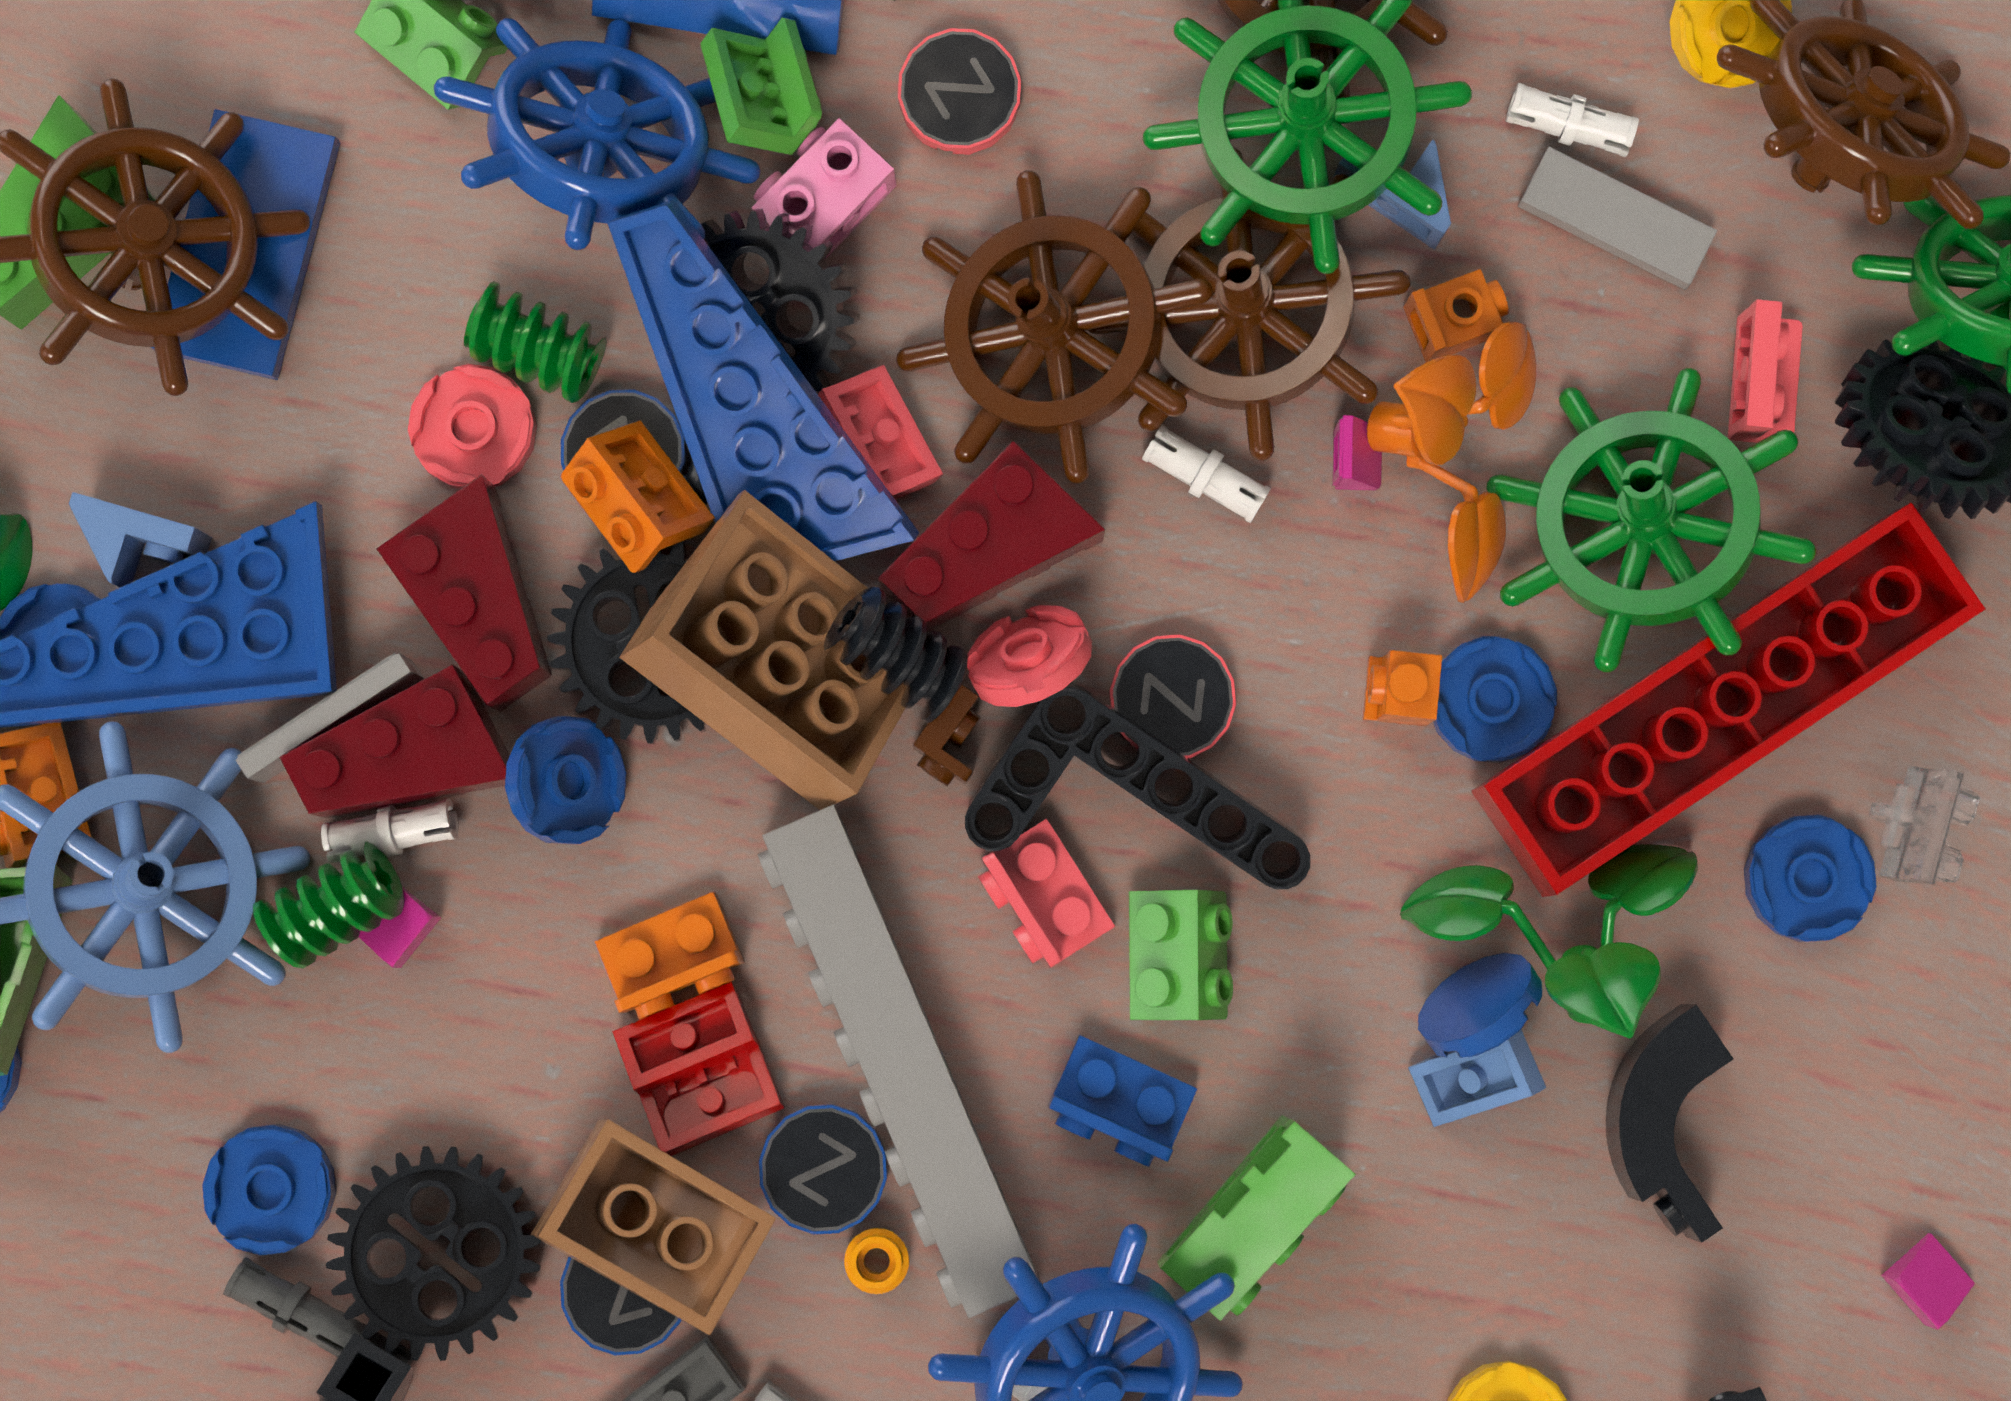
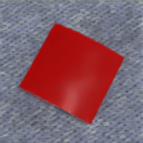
[612,981,785,1156]

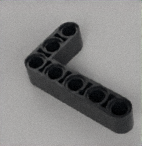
[965,683,1310,889]

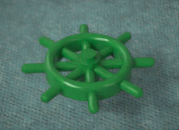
[1142,0,1472,274]
[1851,195,2011,394]
[1486,368,1816,673]

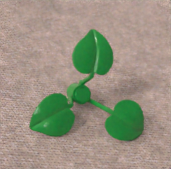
[1400,844,1698,1039]

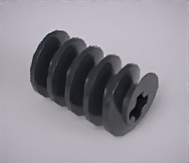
[823,587,968,723]

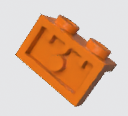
[561,420,715,573]
[0,722,92,868]
[594,892,745,1020]

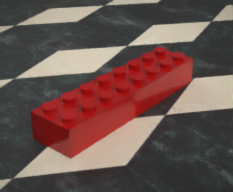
[1471,502,1986,897]

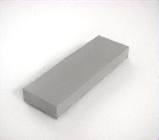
[1517,147,1718,290]
[236,653,424,783]

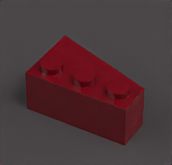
[878,441,1105,632]
[376,474,552,712]
[279,665,510,818]

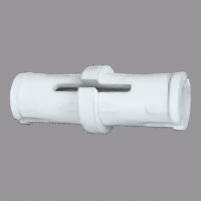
[1505,83,1639,157]
[1142,424,1271,523]
[321,799,459,863]

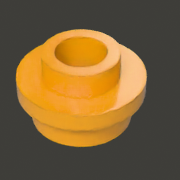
[844,1228,909,1294]

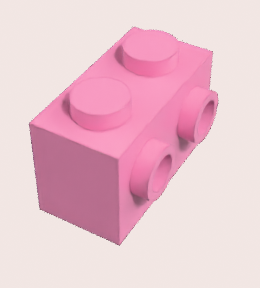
[751,118,896,260]

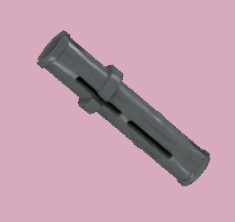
[223,1257,413,1365]

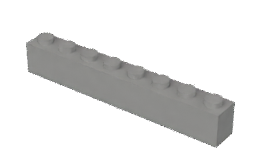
[758,804,1040,1319]

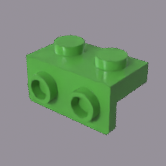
[354,0,508,110]
[700,18,822,155]
[1129,890,1233,1020]

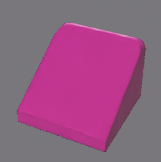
[1332,415,1382,491]
[359,887,441,968]
[1881,1233,1975,1330]

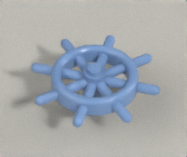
[0,722,310,1053]

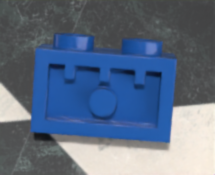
[1048,1035,1198,1167]

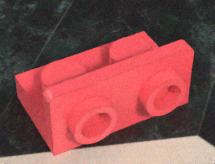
[1728,299,1803,443]
[818,365,943,500]
[978,818,1115,968]

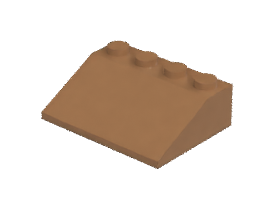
[619,490,906,810]

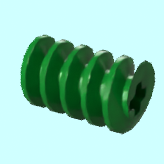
[463,281,607,403]
[253,841,405,969]

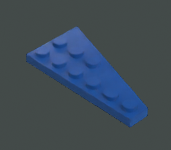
[607,200,919,561]
[0,501,337,728]

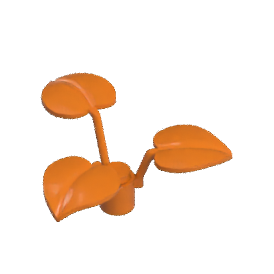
[1367,321,1536,603]

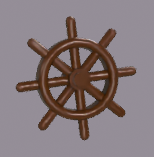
[1716,0,2011,229]
[0,78,310,396]
[1087,147,1411,461]
[896,170,1213,483]

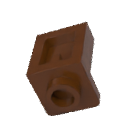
[913,684,981,787]

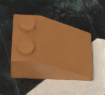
[531,1119,776,1335]

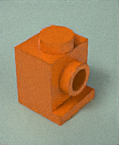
[1403,269,1509,362]
[1362,650,1442,726]

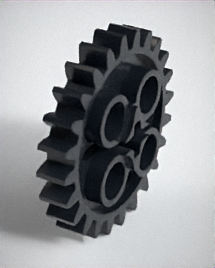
[701,208,860,393]
[1835,339,2011,519]
[547,541,706,744]
[326,1146,542,1361]

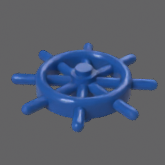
[434,18,761,250]
[928,1224,1243,1401]

